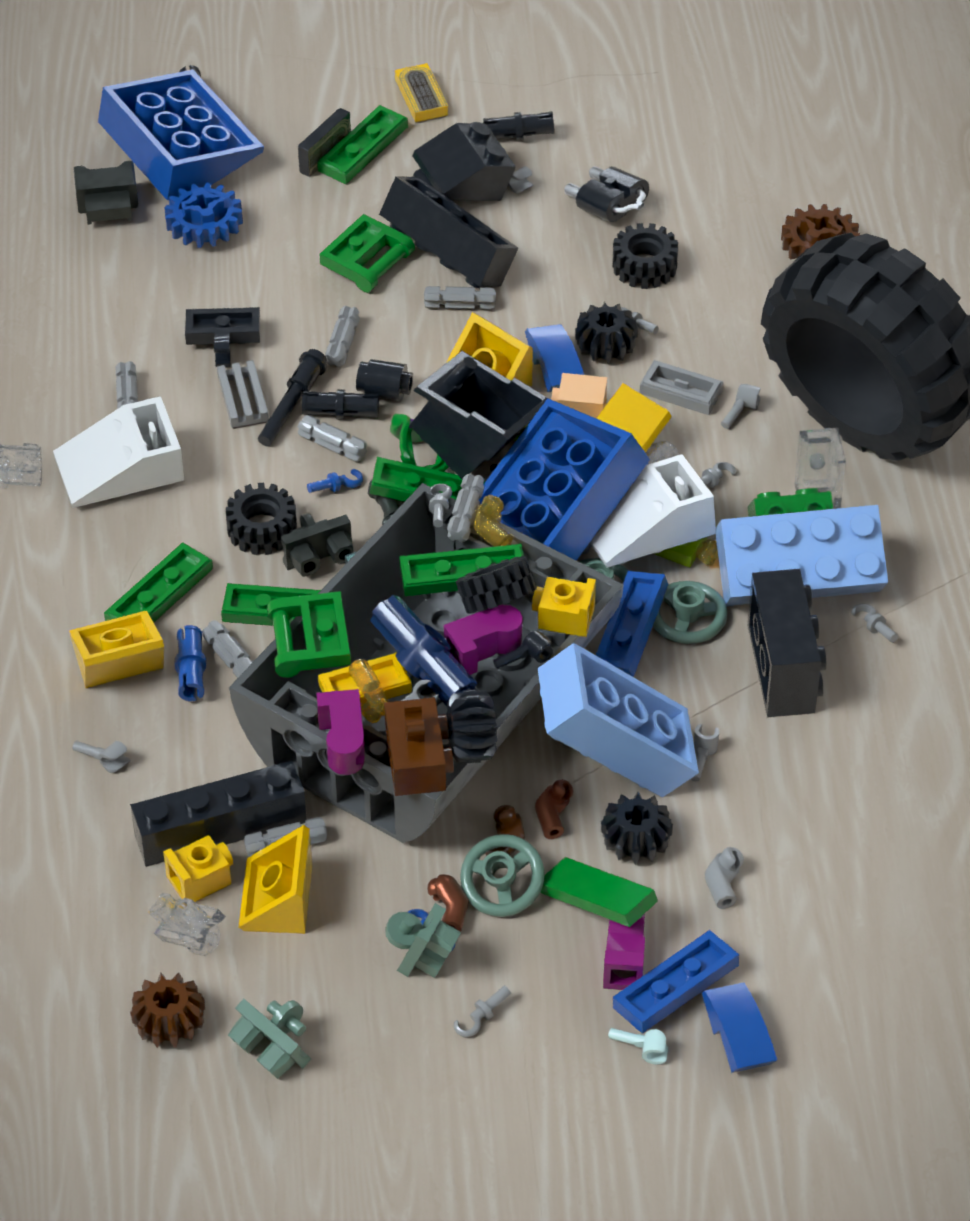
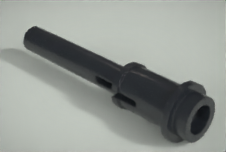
[257,349,327,446]

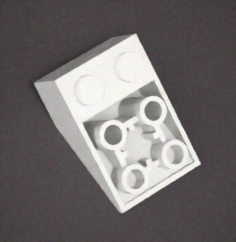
[53,396,184,508]
[590,454,716,568]

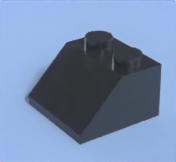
[412,122,516,201]

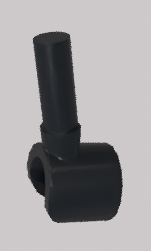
[493,631,553,669]

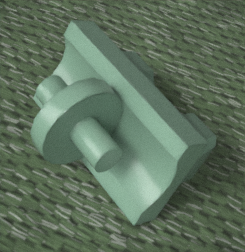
[385,903,461,978]
[228,998,311,1079]

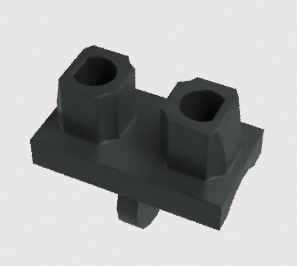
[281,513,354,577]

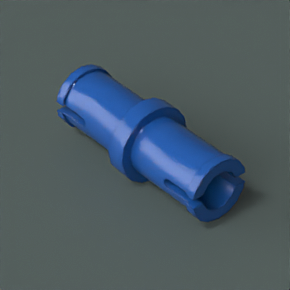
[174,625,206,701]

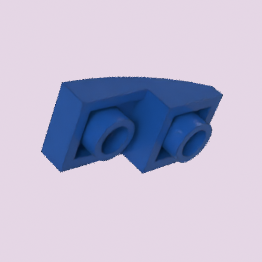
[525,324,584,392]
[702,982,777,1073]

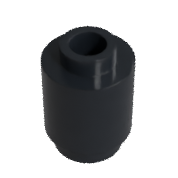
[356,359,413,401]

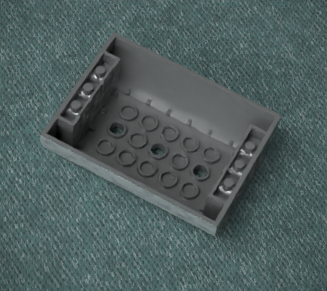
[229,483,624,843]

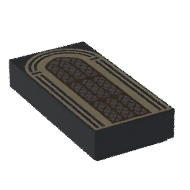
[298,108,351,177]

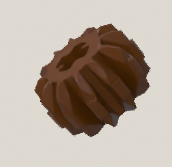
[130,972,206,1049]

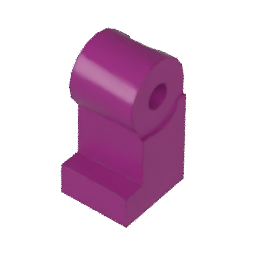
[444,604,523,675]
[316,689,365,775]
[603,914,645,990]

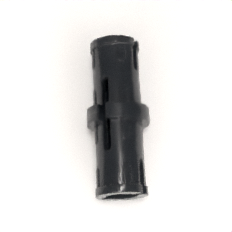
[483,111,555,140]
[302,389,379,419]

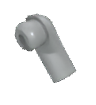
[705,847,744,909]

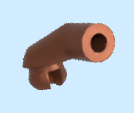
[535,779,574,839]
[427,874,469,932]

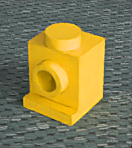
[532,577,596,637]
[163,835,233,906]

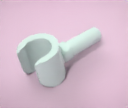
[608,1028,668,1065]

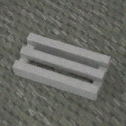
[217,360,269,428]
[639,360,723,415]

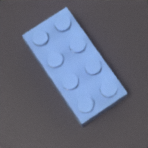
[716,505,888,606]
[538,643,699,798]

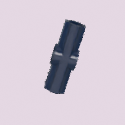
[370,595,477,706]

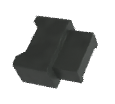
[73,161,139,225]

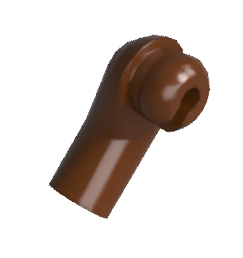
[485,805,525,856]

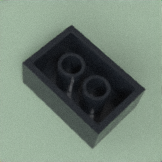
[747,569,826,718]

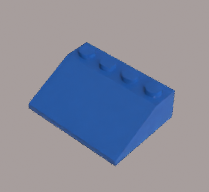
[98,70,264,201]
[477,398,650,561]

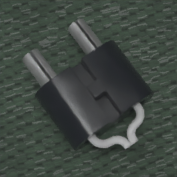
[564,166,649,222]

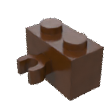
[384,697,454,796]

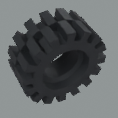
[612,223,678,289]
[225,482,297,555]
[455,556,537,614]

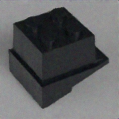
[409,351,547,480]

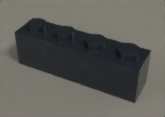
[379,176,518,289]
[130,761,307,867]

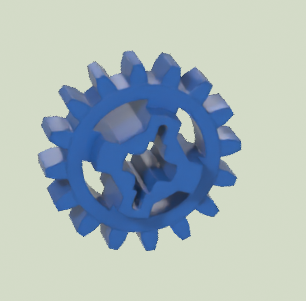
[164,182,243,248]

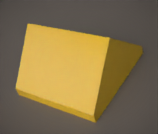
[446,312,533,387]
[596,383,672,453]
[69,611,164,688]
[238,825,312,934]

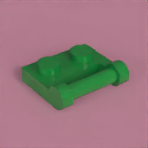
[319,214,415,293]
[267,591,351,677]

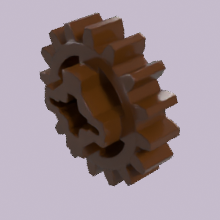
[781,204,860,260]

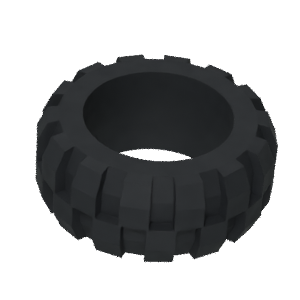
[761,233,970,461]

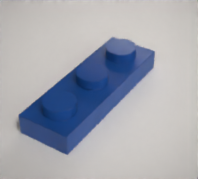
[596,571,668,677]
[613,930,739,1034]

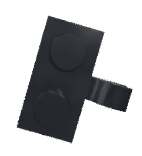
[185,307,260,367]

